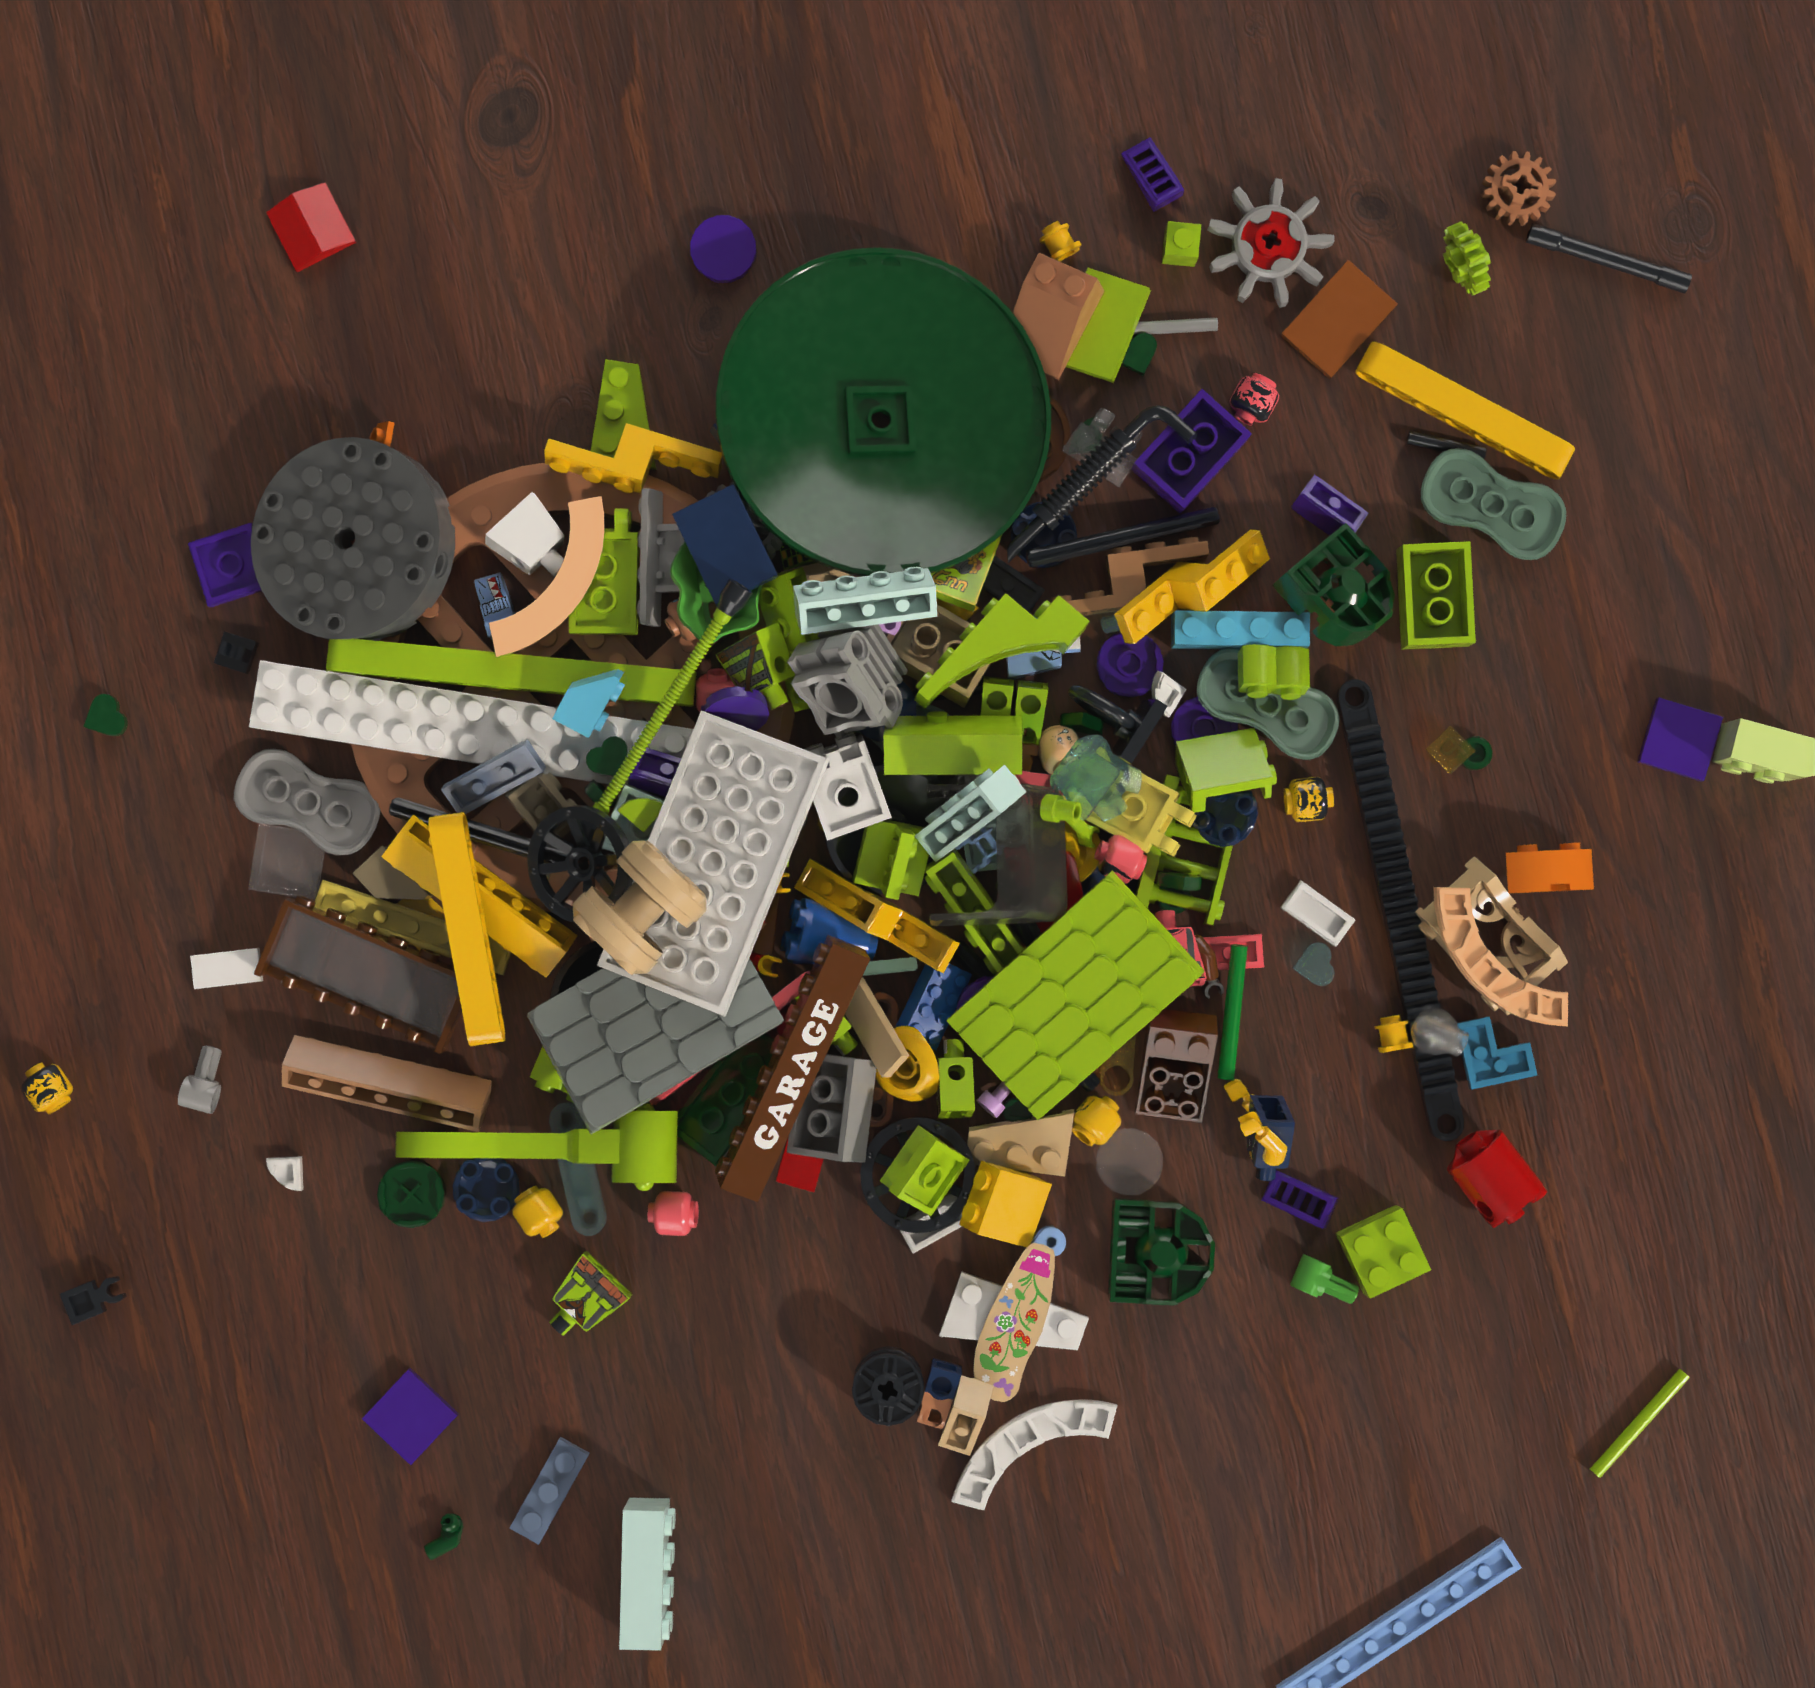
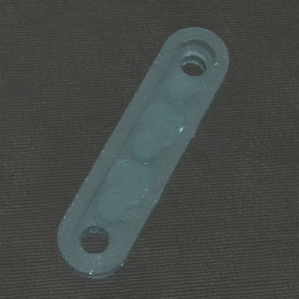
[549,1102,607,1236]

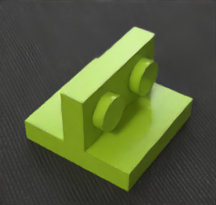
[852,820,929,900]
[880,1125,970,1216]

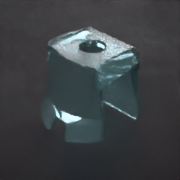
[1050,735,1142,822]

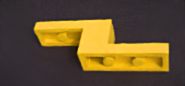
[544,423,723,494]
[1114,530,1270,644]
[794,859,960,973]

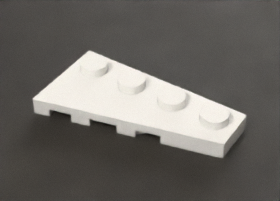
[939,1271,1089,1350]

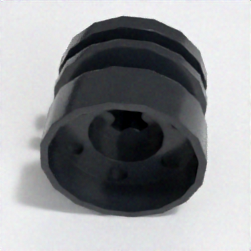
[852,1346,924,1426]

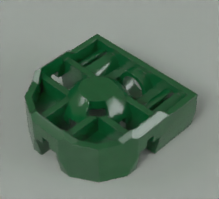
[1272,523,1395,647]
[1108,1198,1215,1306]

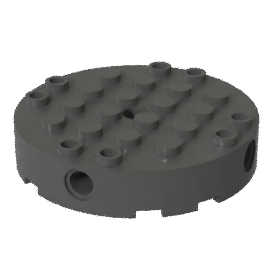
[251,437,456,641]

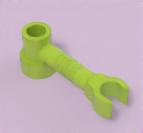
[1040,794,1100,848]

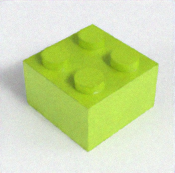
[1335,1205,1431,1299]

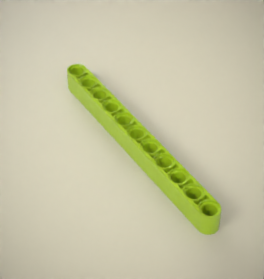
[326,639,697,707]

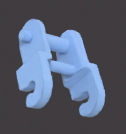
[955,827,1005,874]

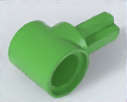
[1290,1254,1359,1304]

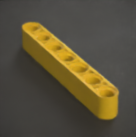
[1355,342,1575,480]
[428,812,505,1046]

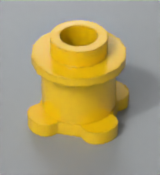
[1039,221,1082,261]
[1374,1015,1413,1053]

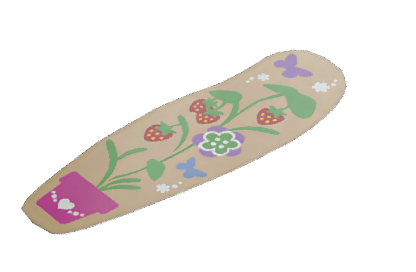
[974,1243,1055,1402]

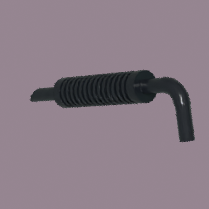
[1007,405,1197,563]

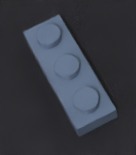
[441,739,546,814]
[510,1437,590,1545]

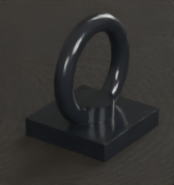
[1068,685,1168,764]

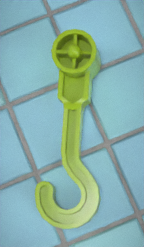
[395,1103,678,1191]

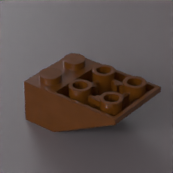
[1135,1009,1218,1123]

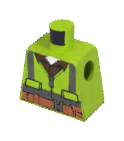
[549,1251,633,1336]

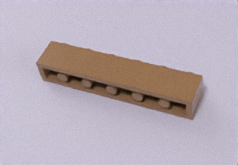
[282,1035,492,1132]

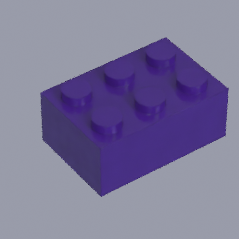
[1131,389,1252,514]

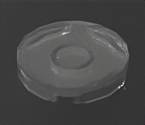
[1096,1128,1163,1195]

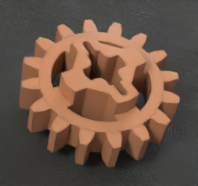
[1481,151,1556,226]

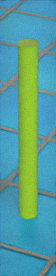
[1590,1369,1690,1478]

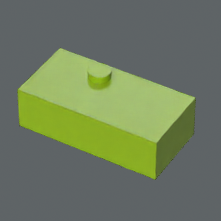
[883,711,1023,775]

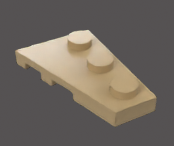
[967,1109,1074,1177]

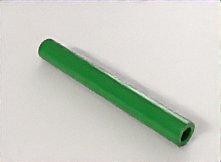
[1217,944,1248,1080]

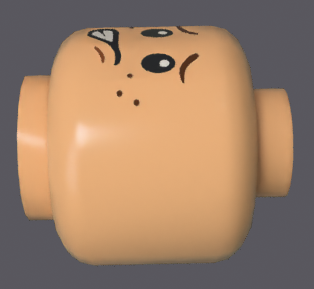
[1038,725,1084,776]

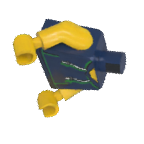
[1224,1079,1295,1181]

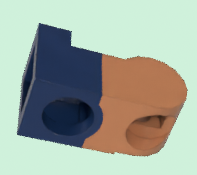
[916,1358,962,1430]

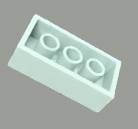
[619,1497,676,1650]

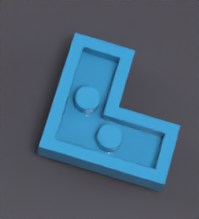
[1455,1016,1537,1090]

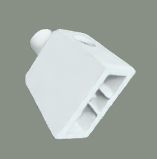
[485,492,564,577]

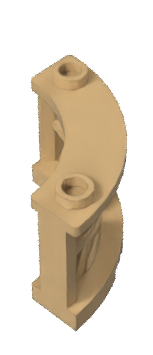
[1415,856,1568,1016]

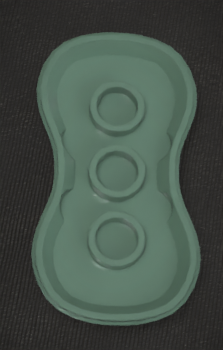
[1421,448,1566,560]
[1197,648,1339,760]

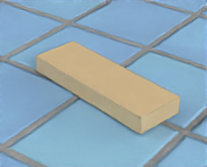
[845,977,909,1077]

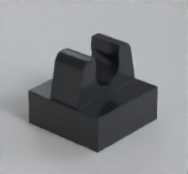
[214,631,259,674]

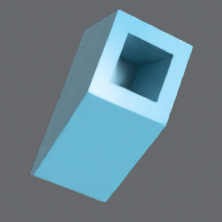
[552,669,625,738]

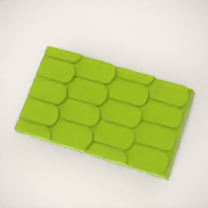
[946,870,1205,1120]

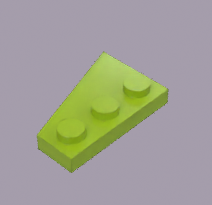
[591,359,657,470]

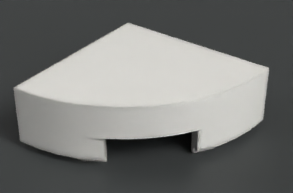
[1152,671,1187,718]
[266,1156,303,1191]

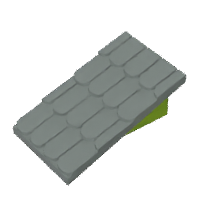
[527,958,784,1135]

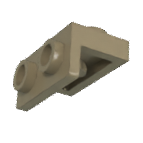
[505,772,577,844]

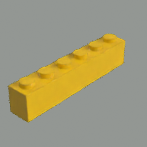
[381,814,578,978]

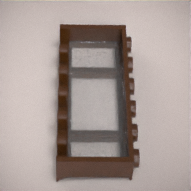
[254,895,462,1054]

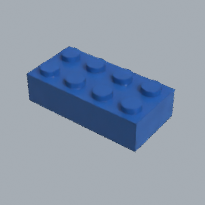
[895,963,972,1050]

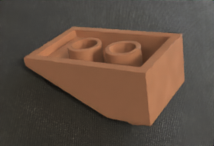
[1013,253,1104,380]

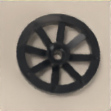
[527,805,633,922]
[860,1117,976,1233]

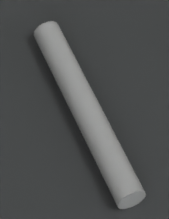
[1133,317,1218,335]

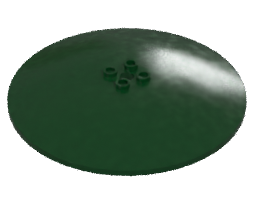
[715,247,1051,576]

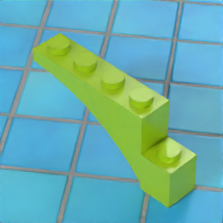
[915,593,1090,709]

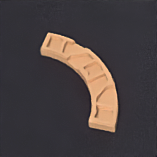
[489,496,604,657]
[1433,887,1568,1026]

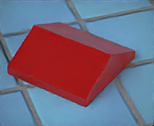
[266,183,356,273]

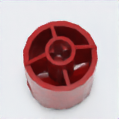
[1447,1130,1547,1228]

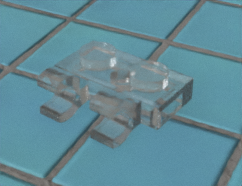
[1062,408,1143,487]

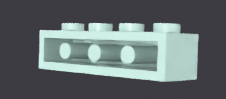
[793,567,938,635]
[915,765,1026,862]

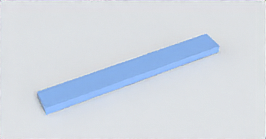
[1276,1537,1522,1688]

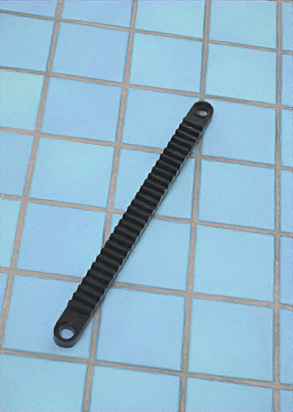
[1337,679,1464,1141]

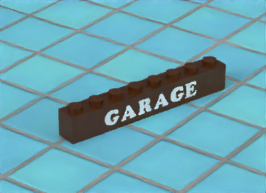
[715,935,870,1202]

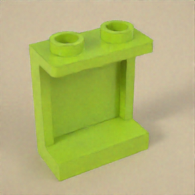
[1175,728,1277,813]

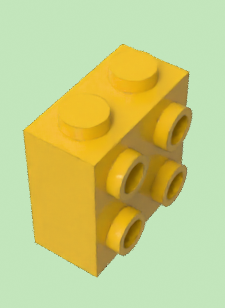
[959,1160,1052,1248]

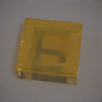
[1426,726,1476,774]

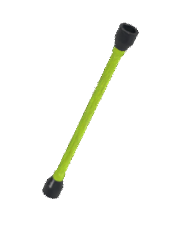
[570,578,753,844]

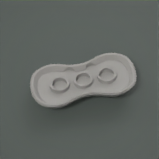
[234,749,381,855]

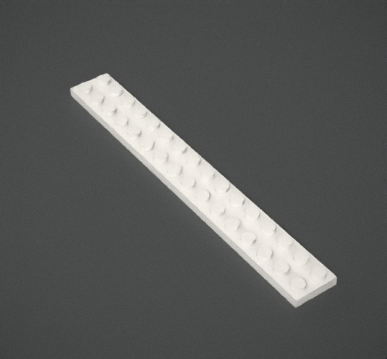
[249,660,795,786]

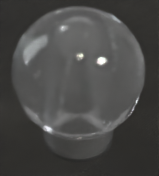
[1411,1008,1469,1057]

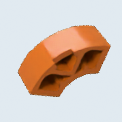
[1506,843,1594,893]

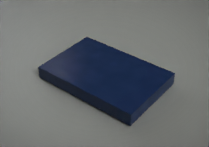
[672,484,779,607]

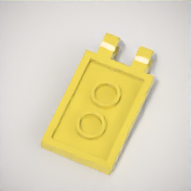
[1063,747,1197,857]

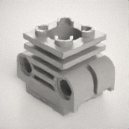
[787,624,908,738]

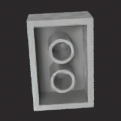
[787,1054,877,1162]

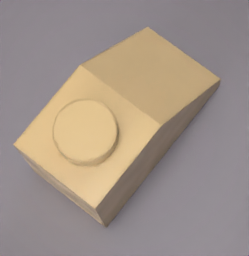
[938,1375,993,1456]

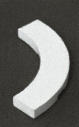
[951,1399,1117,1511]

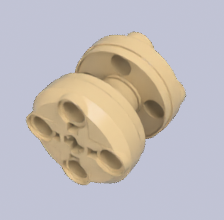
[573,840,707,975]

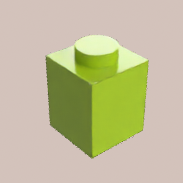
[1161,221,1202,267]

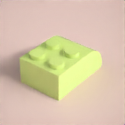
[1712,718,1815,784]

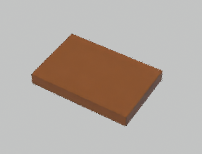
[1280,260,1398,380]

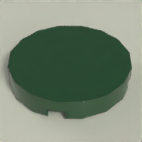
[377,1160,446,1228]

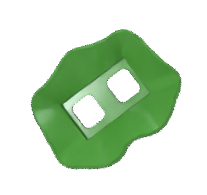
[670,542,762,642]

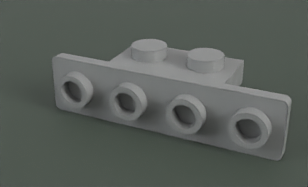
[637,488,685,627]

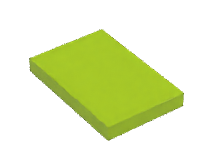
[1066,268,1151,383]

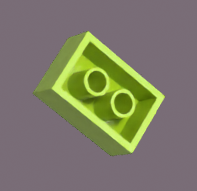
[1396,541,1476,650]

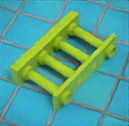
[1135,774,1233,925]

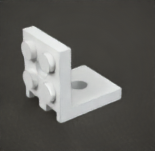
[804,732,892,840]

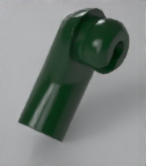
[424,1513,464,1560]

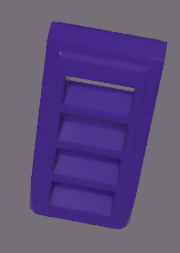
[1121,137,1185,212]
[1262,1170,1339,1229]

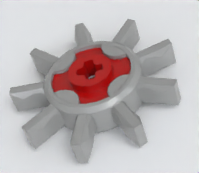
[1207,178,1335,308]

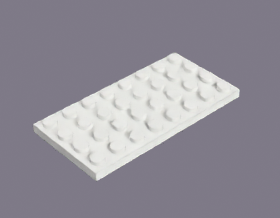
[597,710,829,1017]

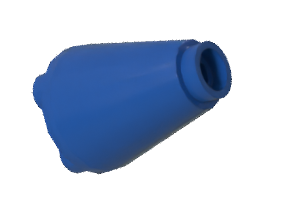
[780,898,878,964]

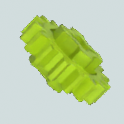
[1443,221,1491,296]

